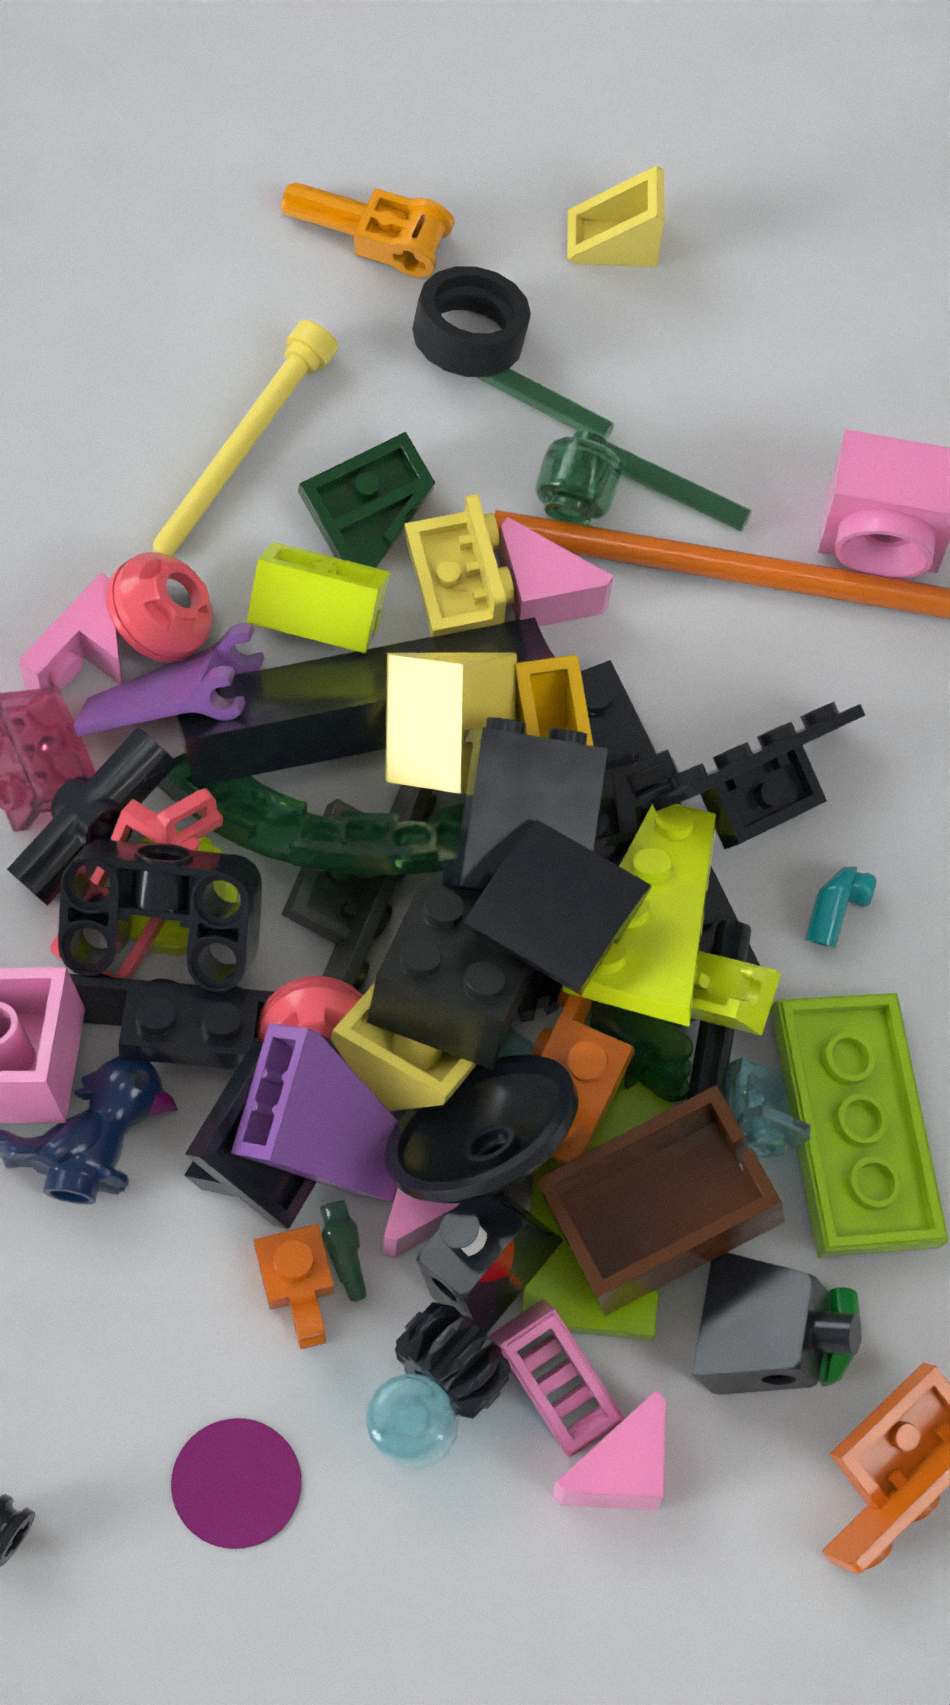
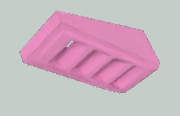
[489,1299,625,1458]

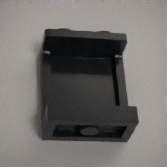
[441,718,608,892]

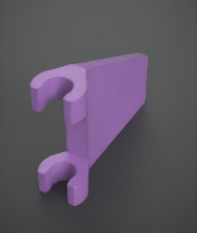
[73,622,265,737]

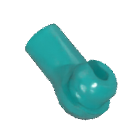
[805,866,877,948]

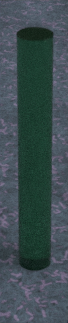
[476,368,614,444]
[579,433,752,532]

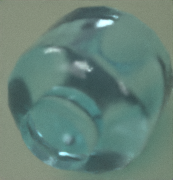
[366,1373,459,1469]

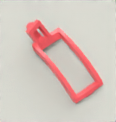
[50,788,223,979]

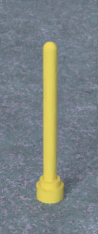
[153,319,339,556]

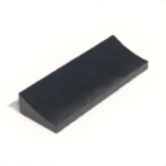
[176,617,555,787]

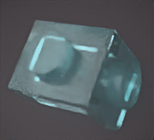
[724,1057,811,1157]

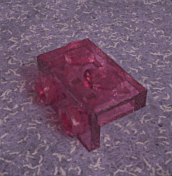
[0,687,96,832]

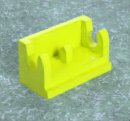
[246,542,391,653]
[691,951,782,1036]

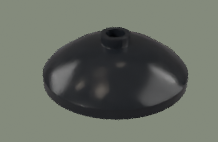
[385,1054,579,1204]

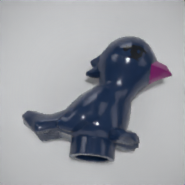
[0,1056,178,1205]

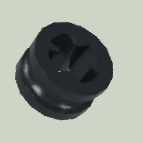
[0,1494,35,1567]

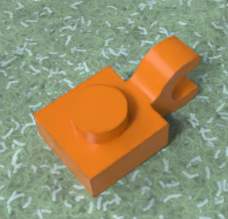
[253,1223,335,1350]

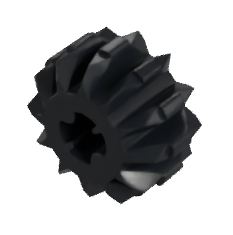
[395,1302,511,1419]

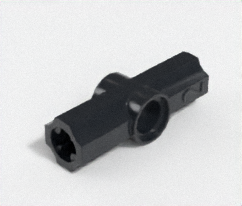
[7,727,178,906]

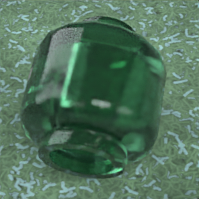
[535,431,622,525]

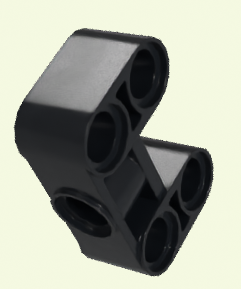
[58,839,262,992]

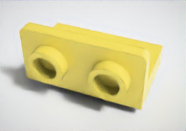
[404,494,515,637]

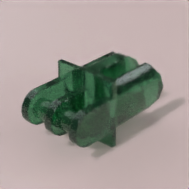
[589,1000,693,1102]

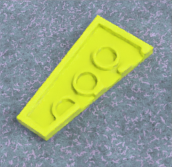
[563,804,716,1027]

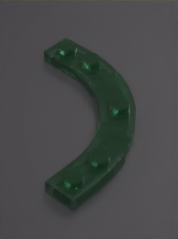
[158,753,604,878]

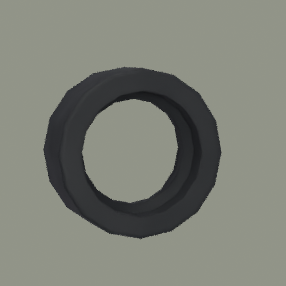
[412,266,531,377]

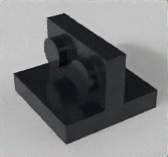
[184,1042,317,1229]

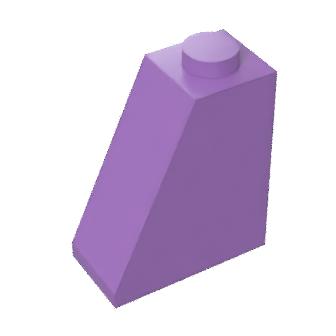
[231,1023,398,1202]

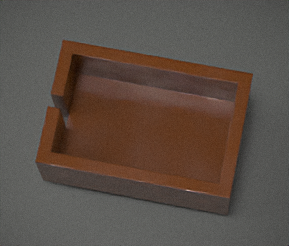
[536,1085,785,1316]

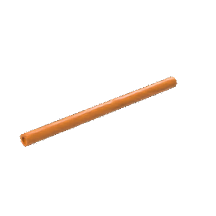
[494,510,950,619]

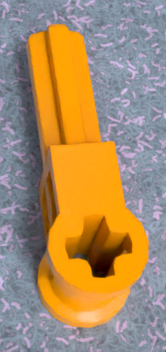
[281,182,455,278]

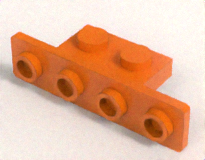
[499,985,635,1194]
[822,1362,950,1574]

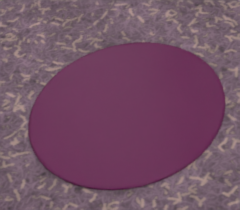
[171,1418,301,1549]

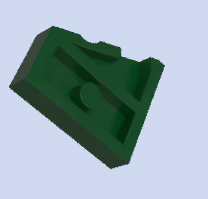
[298,432,435,568]

